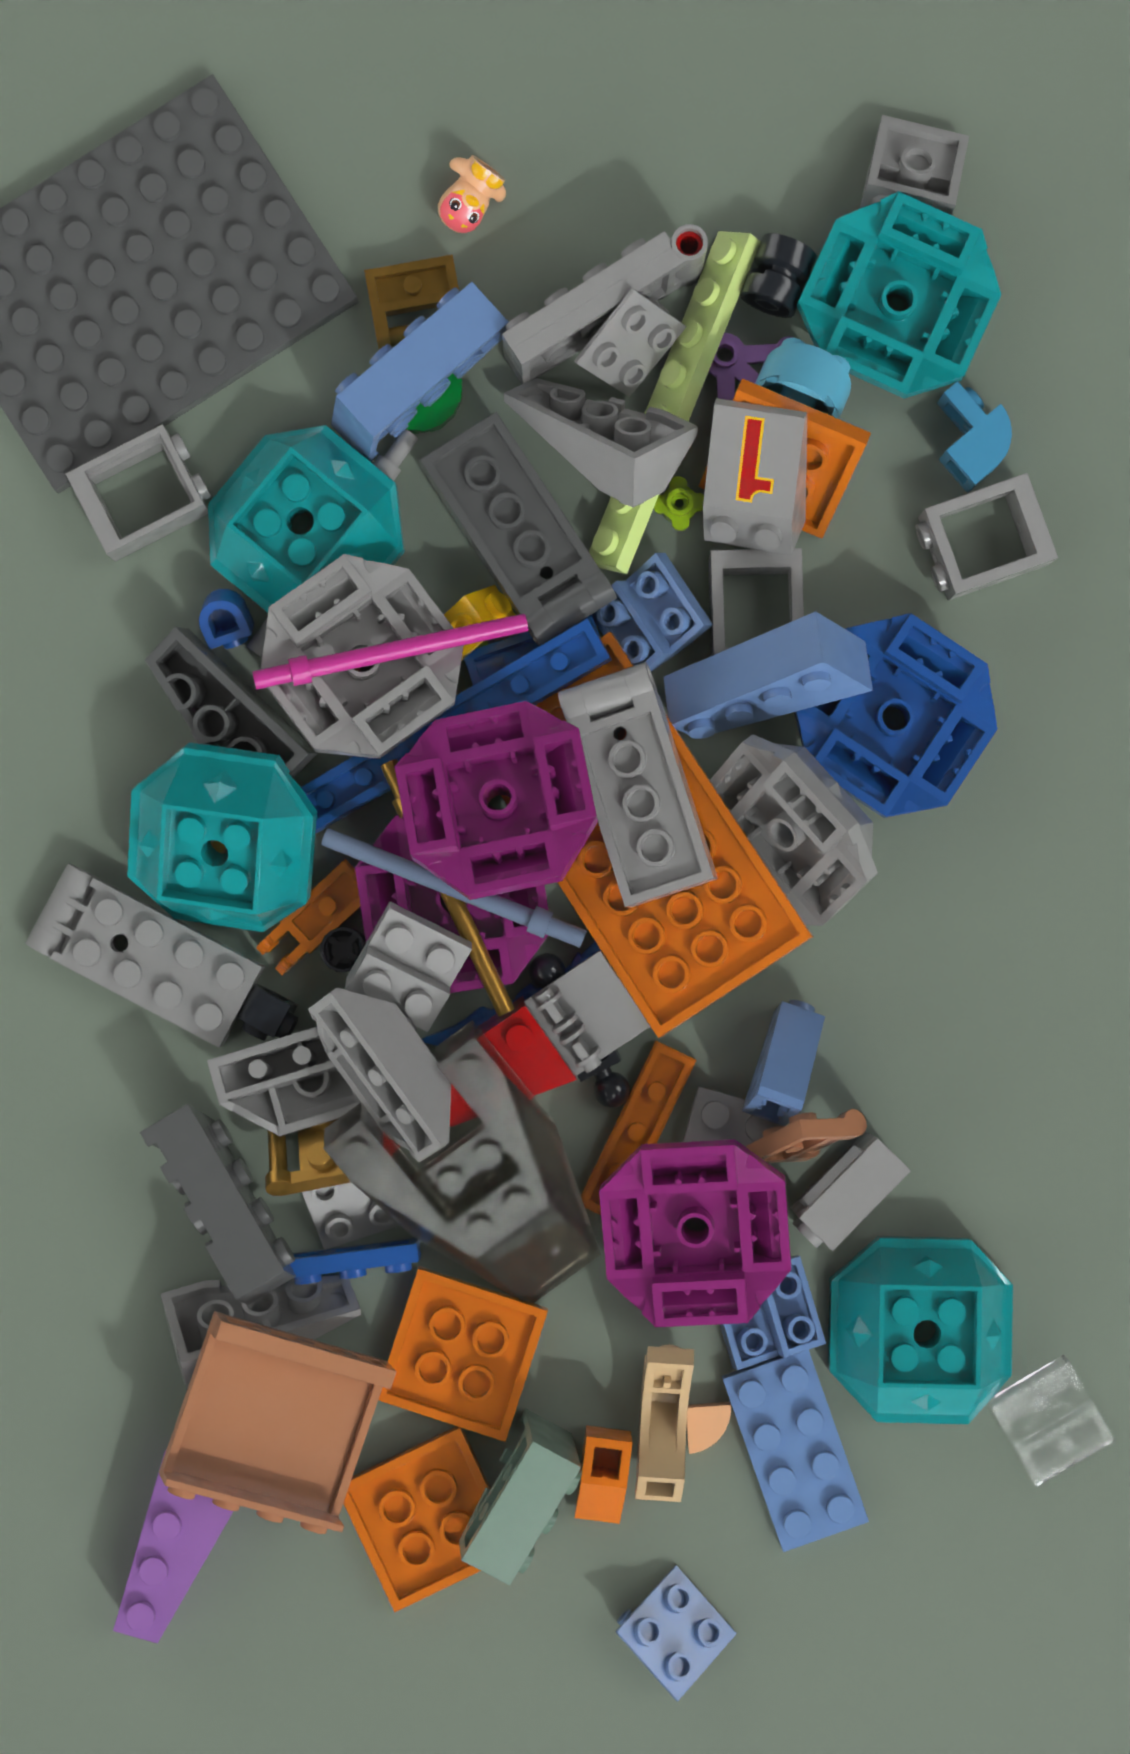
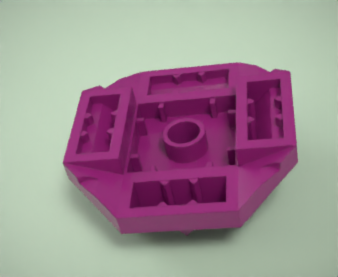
[394,701,598,900]
[355,804,549,993]
[599,1139,791,1327]

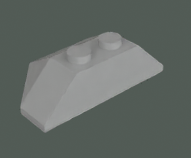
[308,988,451,1162]
[207,1027,366,1136]

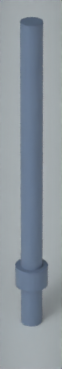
[321,828,587,948]

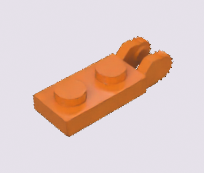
[256,859,361,976]

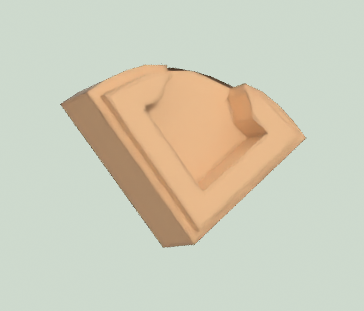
[686,1402,731,1454]

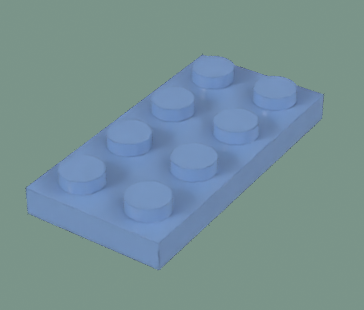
[721,1350,869,1552]

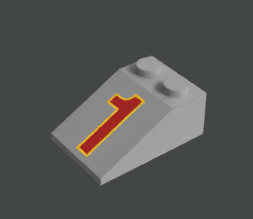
[703,398,807,555]

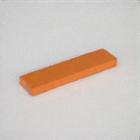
[577,1040,697,1215]

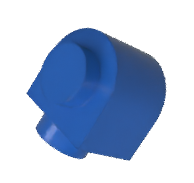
[199,589,254,649]

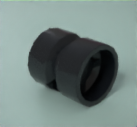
[740,233,817,318]

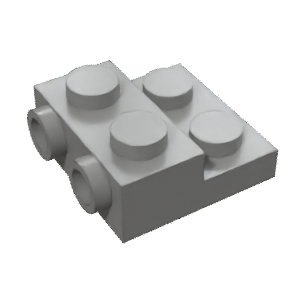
[860,115,969,215]
[345,902,472,1032]

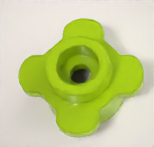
[653,476,704,531]

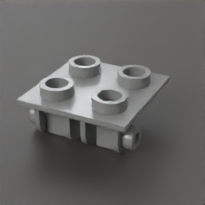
[574,288,686,397]
[524,950,650,1076]
[302,1145,410,1250]

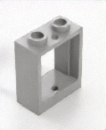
[66,424,212,562]
[915,473,1058,601]
[708,548,804,656]
[790,1131,911,1251]

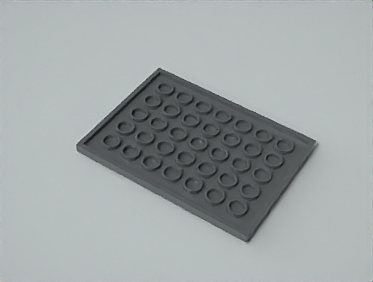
[0,74,359,494]

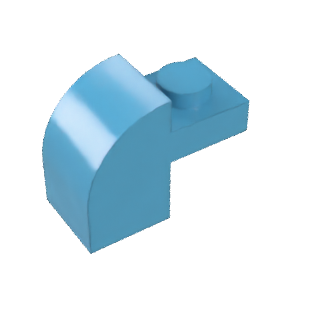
[937,381,1012,493]

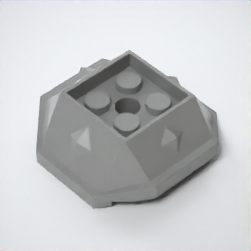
[260,554,464,759]
[710,735,878,926]

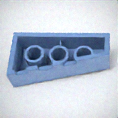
[331,282,509,462]
[664,611,873,739]

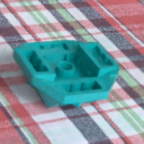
[797,191,1002,399]
[208,425,405,613]
[127,742,317,932]
[828,1236,1013,1424]

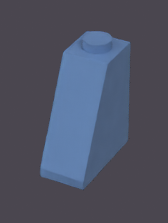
[742,1000,825,1126]

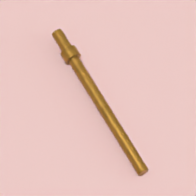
[380,759,515,1017]

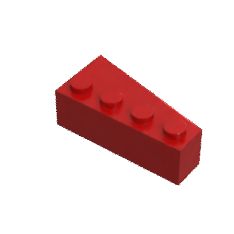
[398,996,577,1147]

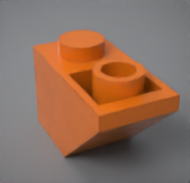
[574,1425,633,1524]

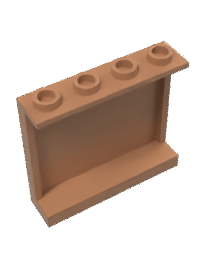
[159,1311,397,1534]

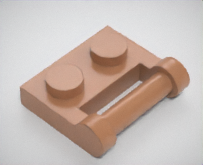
[746,1109,867,1163]

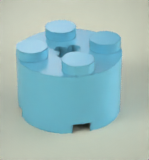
[755,338,851,419]

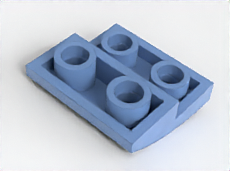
[592,553,713,672]
[720,1255,826,1370]

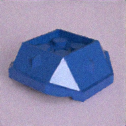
[794,613,997,818]

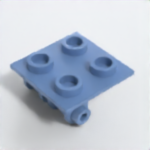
[615,1565,737,1701]

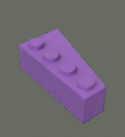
[113,1449,233,1644]

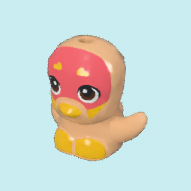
[438,155,506,233]

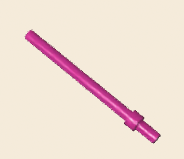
[252,613,528,690]

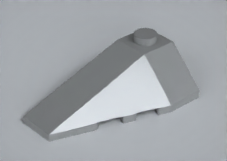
[504,378,698,507]

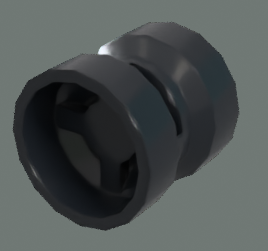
[320,927,366,972]

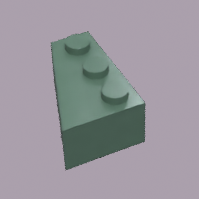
[459,1408,582,1586]

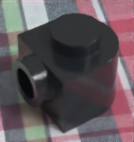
[238,984,298,1041]

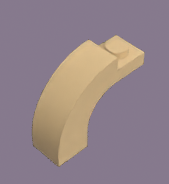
[635,1345,694,1502]

